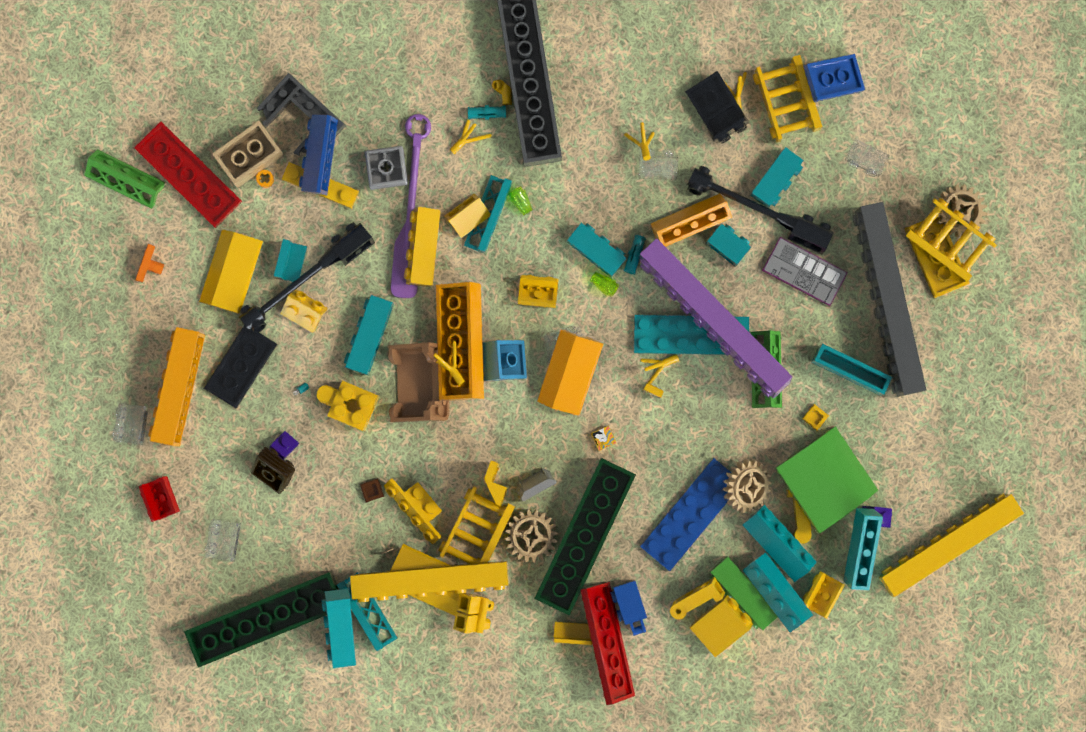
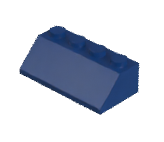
[299,115,338,195]

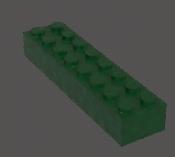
[534,458,636,616]
[184,571,339,668]

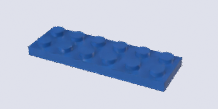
[640,458,731,571]

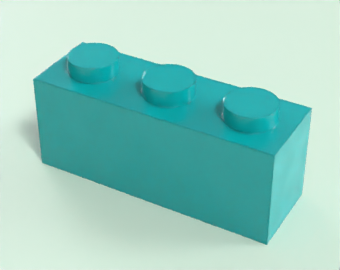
[750,147,804,208]
[567,222,626,278]

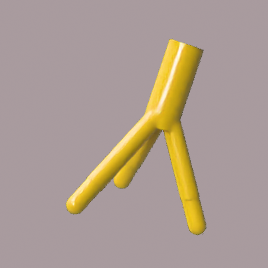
[724,72,747,109]
[449,120,492,155]
[624,122,655,161]
[433,341,465,386]
[640,354,679,384]

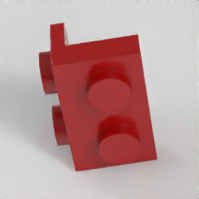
[139,476,180,522]

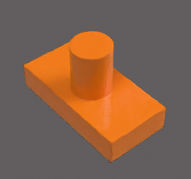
[135,244,164,283]

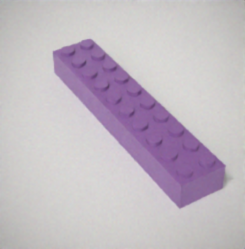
[640,239,793,399]

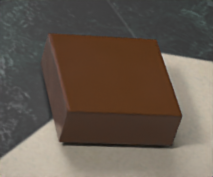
[360,478,384,503]

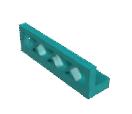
[464,175,512,254]
[337,572,398,651]

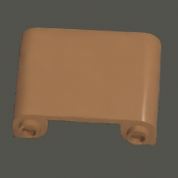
[388,342,449,422]

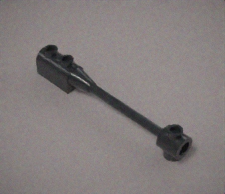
[687,166,834,255]
[239,222,375,334]

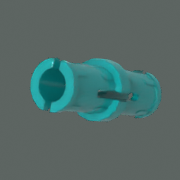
[468,105,506,120]
[624,235,646,275]

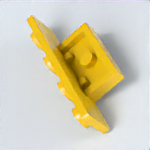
[384,478,442,544]

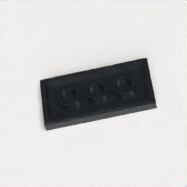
[204,325,278,409]

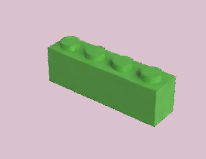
[709,556,777,630]

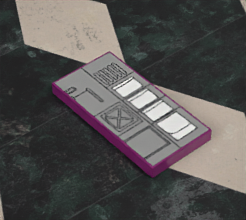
[762,237,848,307]

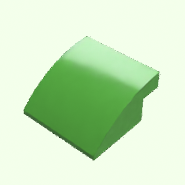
[775,426,878,533]

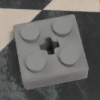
[365,146,408,190]

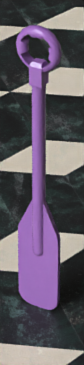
[391,114,431,298]

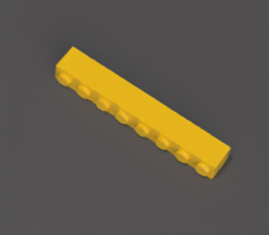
[879,493,1024,597]
[350,561,509,602]

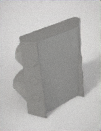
[516,467,556,502]

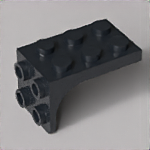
[685,71,750,144]

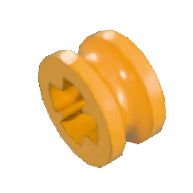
[256,170,274,188]

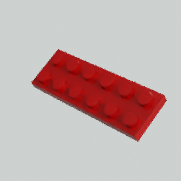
[134,121,243,228]
[581,582,635,705]

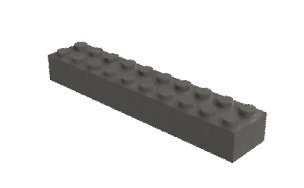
[497,0,562,167]
[853,202,927,397]

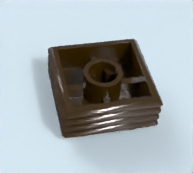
[250,447,295,494]

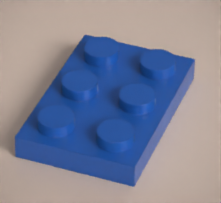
[803,54,865,102]

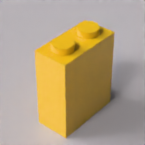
[690,595,753,657]

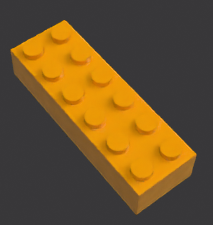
[436,282,484,401]
[148,327,205,447]

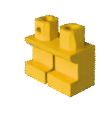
[453,593,494,633]

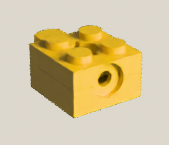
[317,380,380,432]

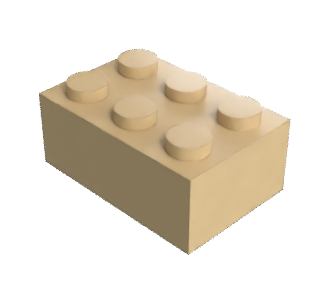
[212,121,284,188]

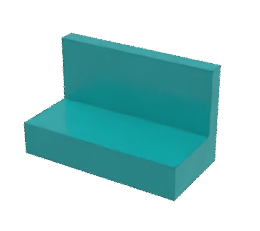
[274,239,307,282]

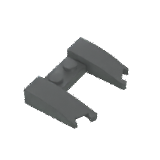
[257,73,347,156]

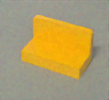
[444,193,491,238]
[553,621,592,645]

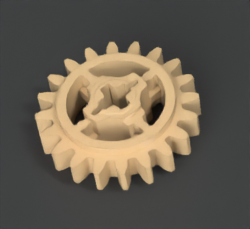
[937,184,988,238]
[723,459,772,513]
[504,509,558,563]

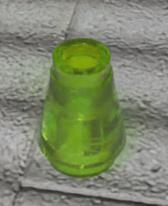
[508,186,533,216]
[590,272,619,297]

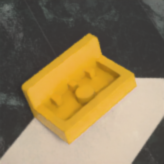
[518,275,559,308]
[280,290,328,333]
[803,571,845,619]

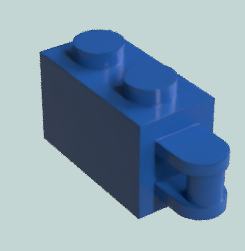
[610,580,647,636]

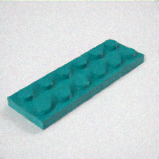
[634,315,749,355]

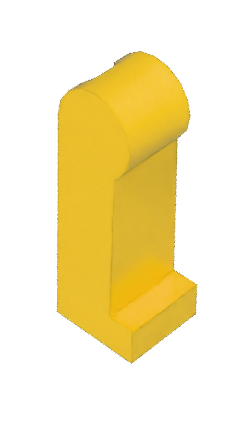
[786,490,812,544]
[670,577,725,620]

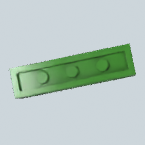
[84,149,165,209]
[751,330,782,408]

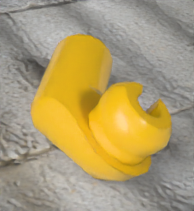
[492,80,512,105]

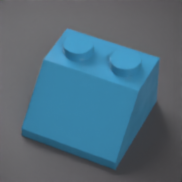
[482,340,527,381]

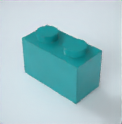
[706,223,751,267]

